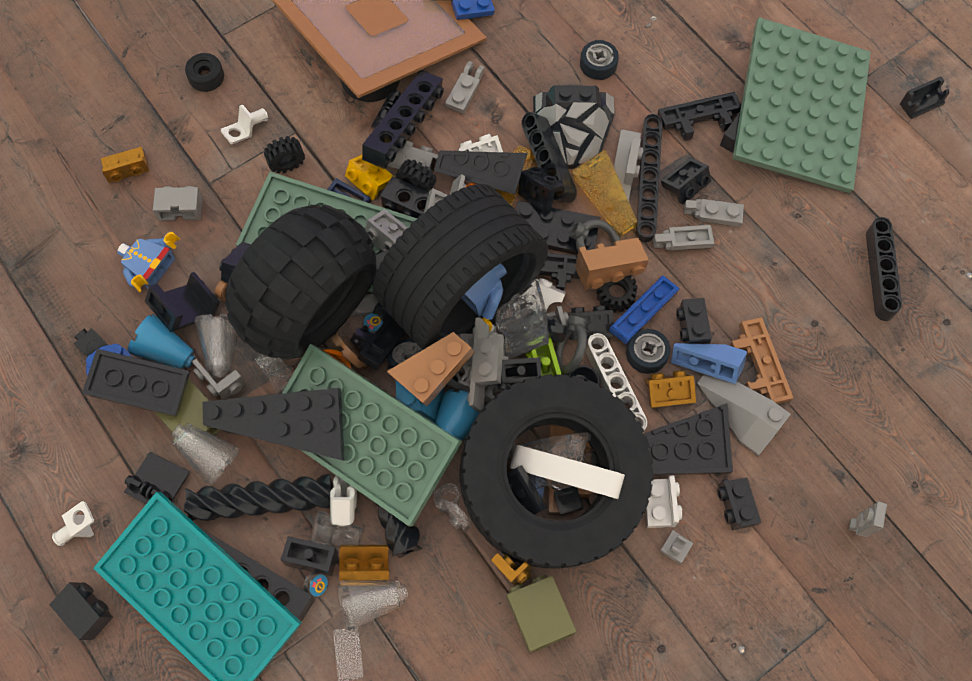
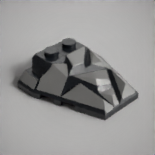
[533,85,614,169]

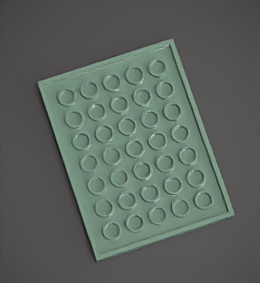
[733,17,871,194]

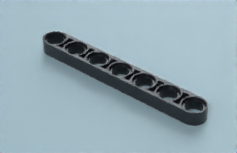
[636,114,662,242]

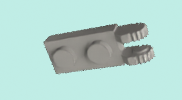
[445,61,485,114]

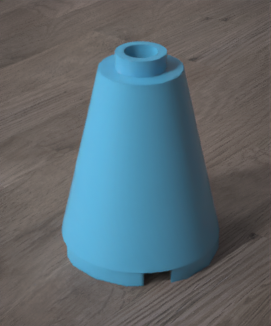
[128,314,196,369]
[434,389,479,441]

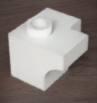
[524,278,566,314]

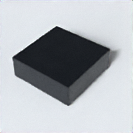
[553,486,584,516]

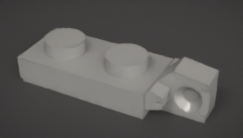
[683,199,744,227]
[652,225,715,250]
[848,501,887,537]

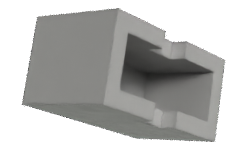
[153,186,203,221]

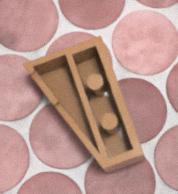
[575,238,649,290]
[387,332,474,407]

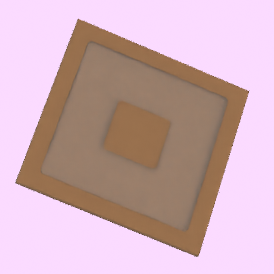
[272,0,487,98]

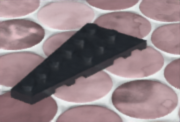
[202,388,345,461]
[591,403,733,475]

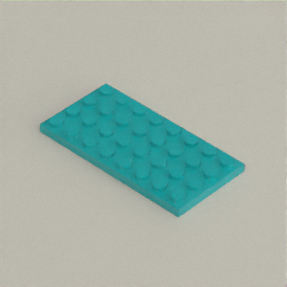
[93,492,302,681]

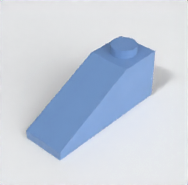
[671,343,747,384]

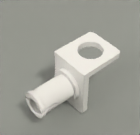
[221,105,268,144]
[52,501,94,546]

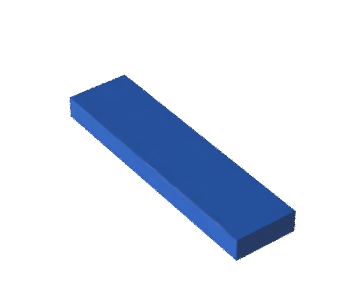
[609,275,680,344]

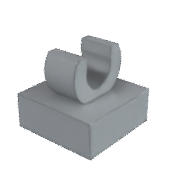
[659,530,693,565]

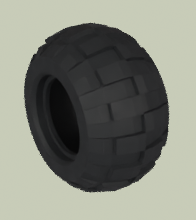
[225,205,376,360]

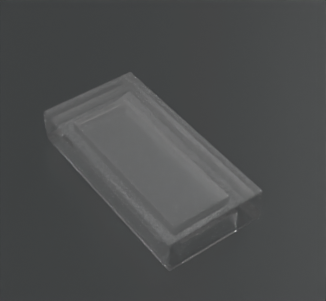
[333,626,364,681]

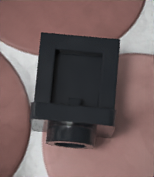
[73,328,108,357]

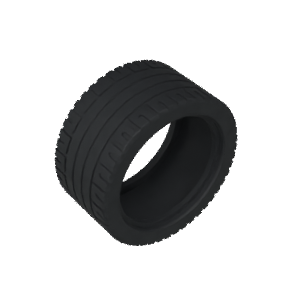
[373,184,548,350]

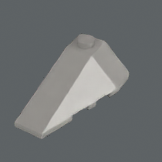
[696,374,791,456]

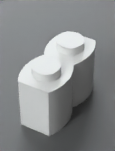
[330,475,357,526]

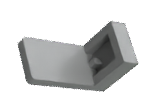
[192,359,245,400]

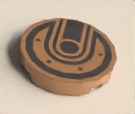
[332,332,368,370]

